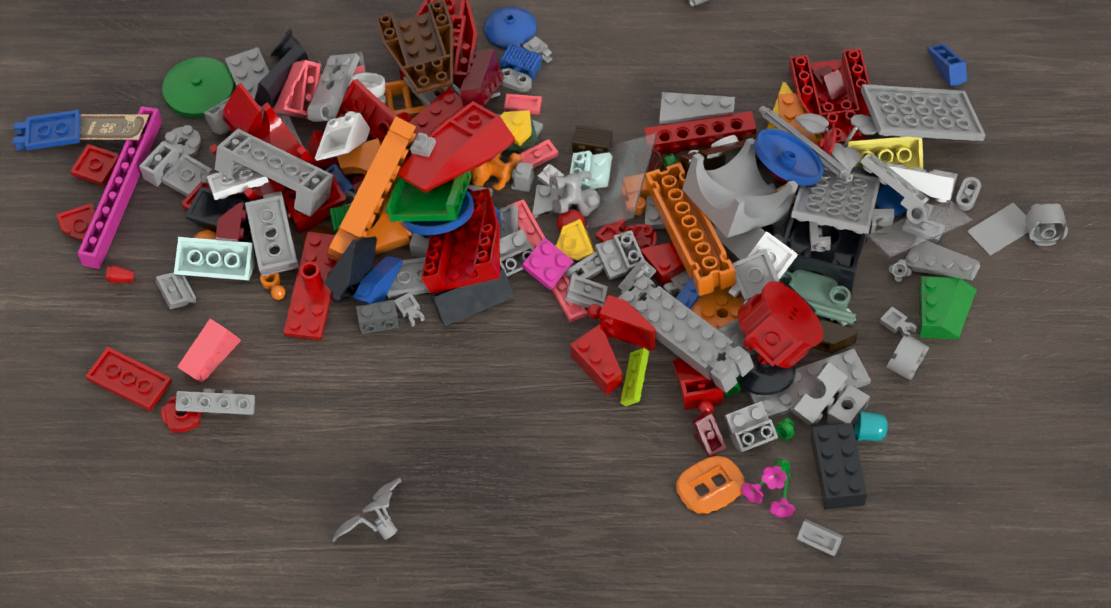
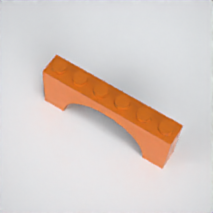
[337,138,412,256]

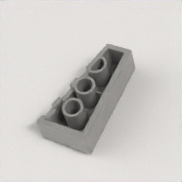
[659,92,735,126]

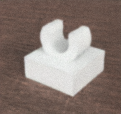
[538,165,564,186]

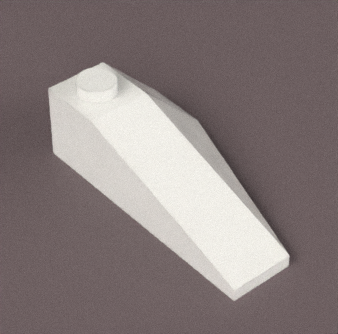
[884,162,958,202]

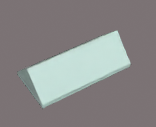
[174,237,255,281]

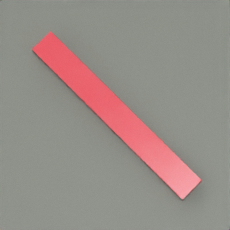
[508,199,587,323]

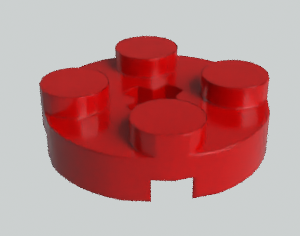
[161,395,202,433]

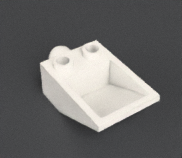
[315,111,370,161]

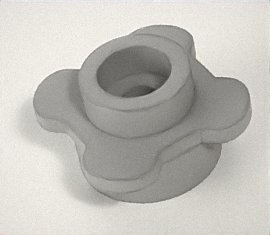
[889,259,912,282]

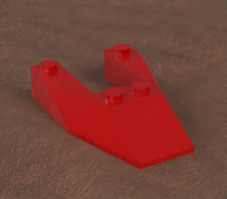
[399,0,477,88]

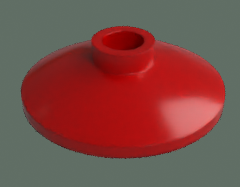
[817,128,836,155]

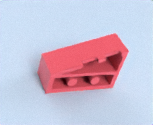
[178,319,241,383]

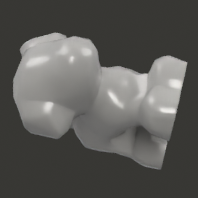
[549,171,600,217]

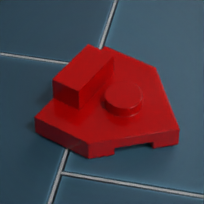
[56,203,95,242]

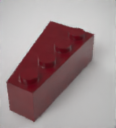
[460,48,504,106]

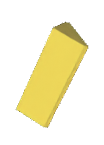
[847,137,923,169]

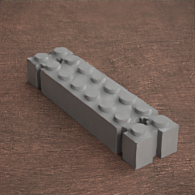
[618,274,754,393]

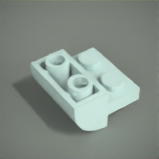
[570,151,612,190]

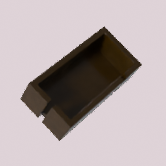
[679,139,760,176]

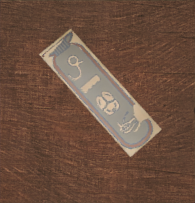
[80,114,149,140]

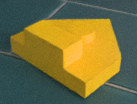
[500,110,532,146]
[555,219,595,261]

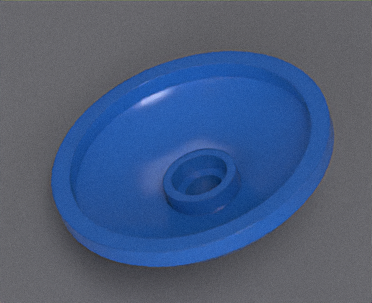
[484,6,537,49]

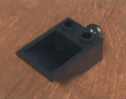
[185,187,251,242]
[324,236,377,303]

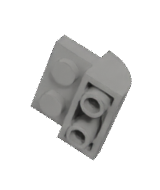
[500,229,534,277]
[595,230,644,280]
[724,401,778,452]

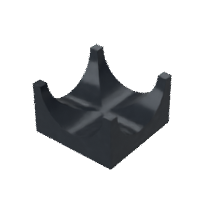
[782,214,870,294]

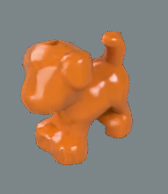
[470,153,522,191]

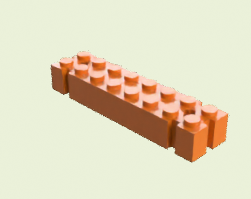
[327,117,417,262]
[645,163,736,296]

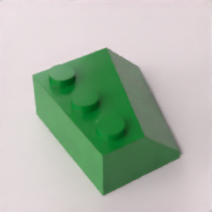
[919,276,977,340]

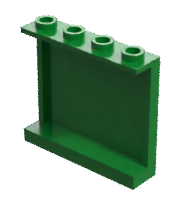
[385,163,471,222]

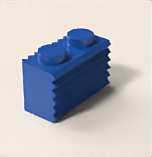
[500,44,542,80]

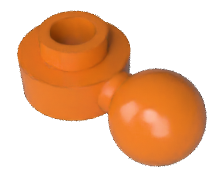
[260,273,286,300]

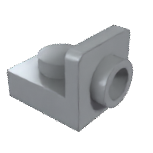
[870,209,894,234]
[809,221,831,252]

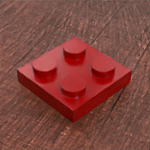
[70,144,120,186]

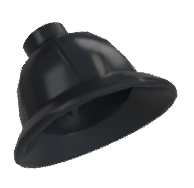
[270,29,300,59]

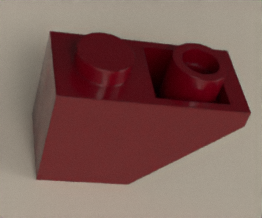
[216,203,246,242]

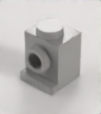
[512,162,534,192]

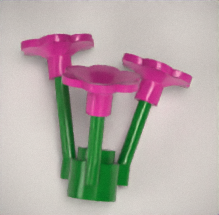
[741,459,795,518]

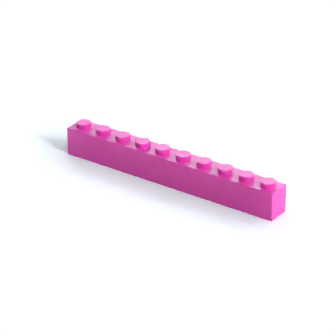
[77,106,162,269]

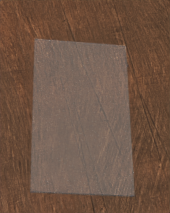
[587,133,657,229]

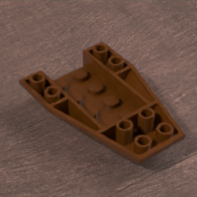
[375,0,453,94]

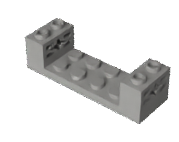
[215,129,333,216]

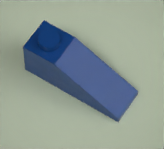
[927,43,967,86]
[353,256,403,305]

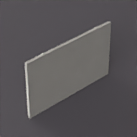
[967,203,1029,256]

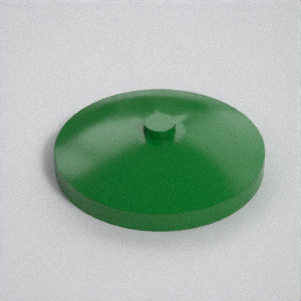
[162,57,235,118]

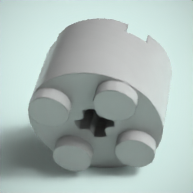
[1026,203,1068,246]
[886,334,930,380]

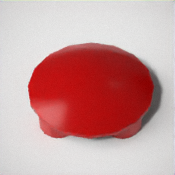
[624,224,657,249]

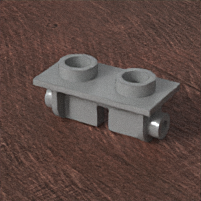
[618,258,657,294]

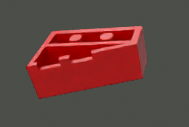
[640,242,686,288]
[570,324,622,395]

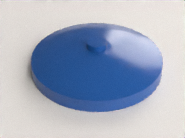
[754,129,824,186]
[400,191,474,235]

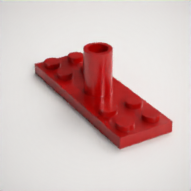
[339,79,417,167]
[283,232,337,341]

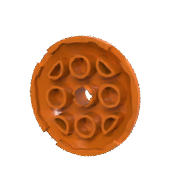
[690,286,745,329]

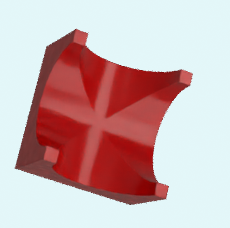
[209,102,320,201]

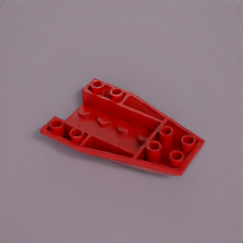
[398,102,515,192]

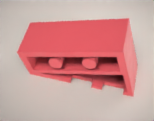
[273,60,321,119]

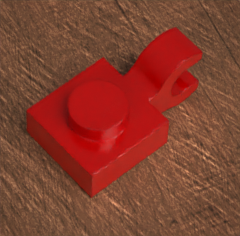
[596,216,627,243]

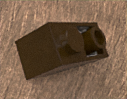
[813,320,859,354]

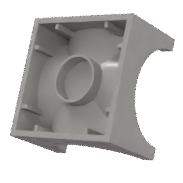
[682,138,798,238]

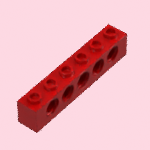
[644,111,757,157]

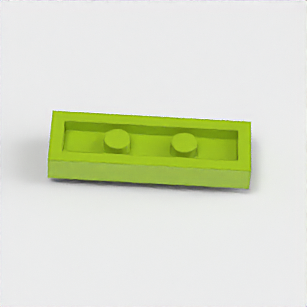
[620,348,649,406]

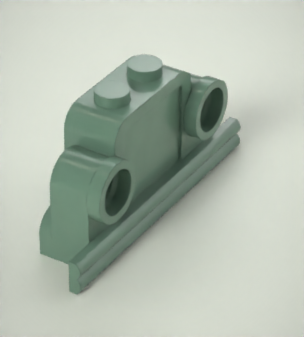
[779,270,856,325]

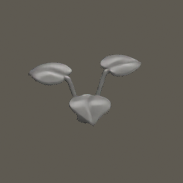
[794,113,878,172]
[332,478,401,543]

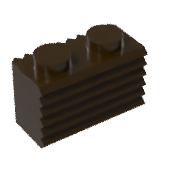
[572,125,613,155]

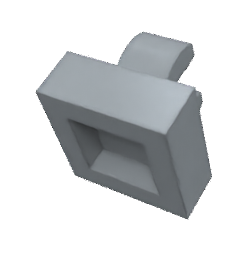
[410,133,436,157]

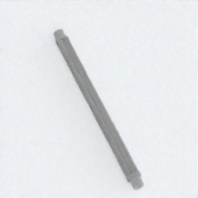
[759,106,853,182]

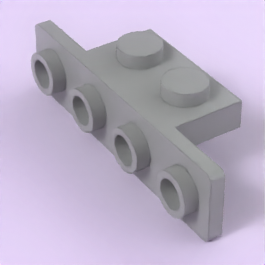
[176,389,255,415]

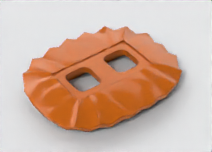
[676,456,745,514]

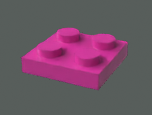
[521,237,574,290]

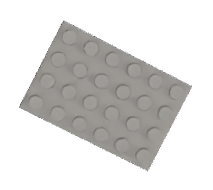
[861,84,986,141]
[791,166,880,234]

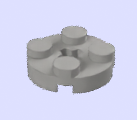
[165,125,202,158]

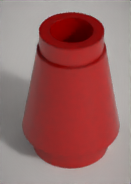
[106,265,135,283]

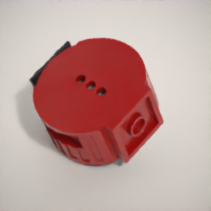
[738,281,823,368]

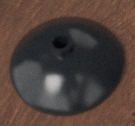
[737,353,796,395]

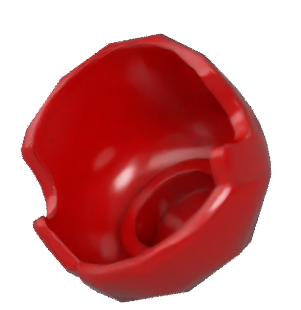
[557,209,587,232]

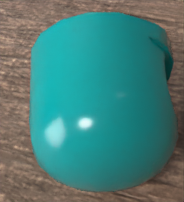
[854,411,888,442]

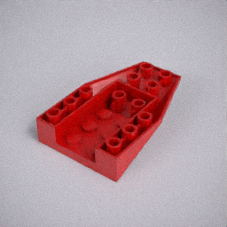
[788,48,870,144]
[421,188,500,294]

